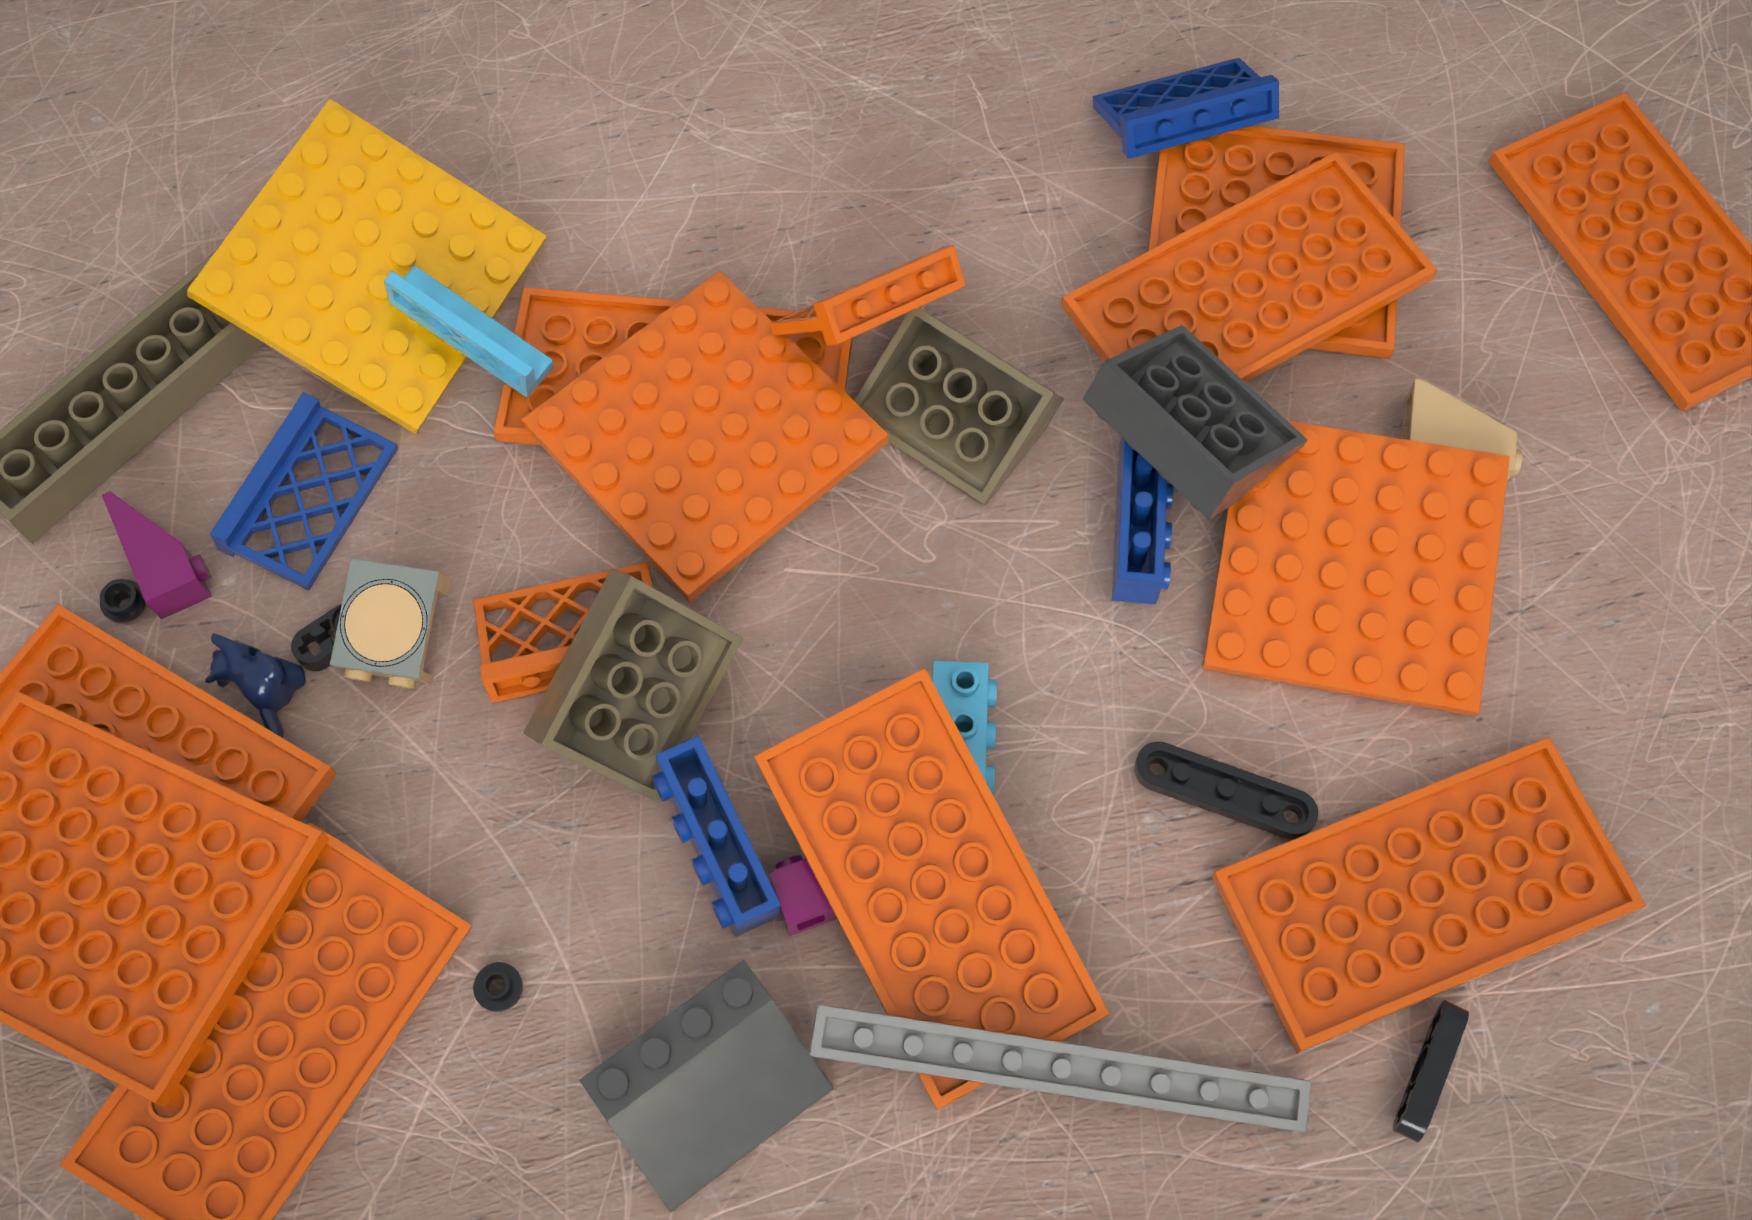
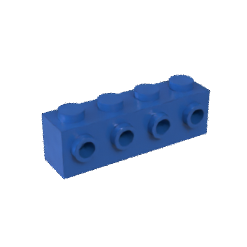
[1111,437,1174,604]
[652,736,781,937]

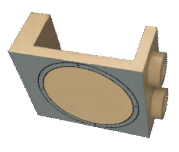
[330,558,452,690]

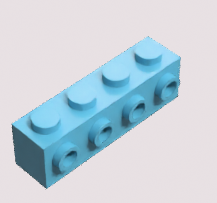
[932,661,997,794]

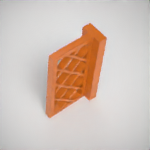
[770,245,966,346]
[473,562,653,703]

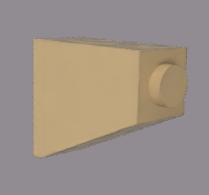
[1401,378,1523,482]

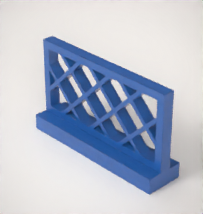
[1092,58,1279,159]
[210,392,398,590]

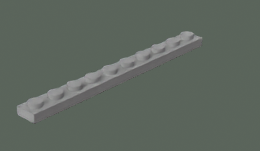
[809,1004,1311,1132]

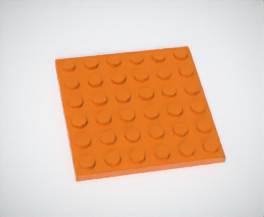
[1148,126,1405,359]
[521,270,889,603]
[1202,420,1510,717]

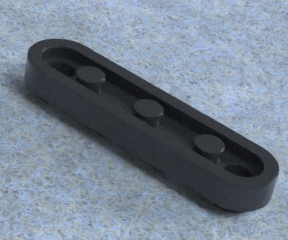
[1134,742,1318,839]

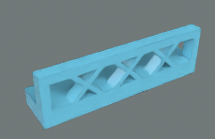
[384,265,553,398]

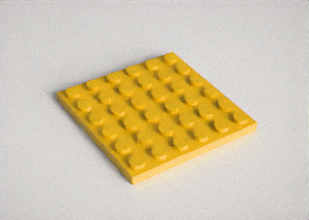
[187,99,547,435]

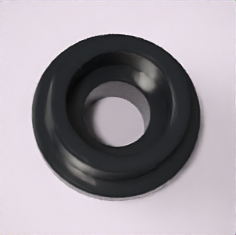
[100,579,146,623]
[473,962,523,1012]

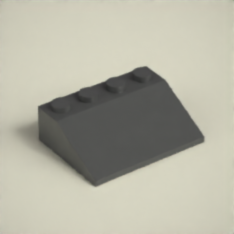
[1083,325,1307,520]
[579,960,833,1212]

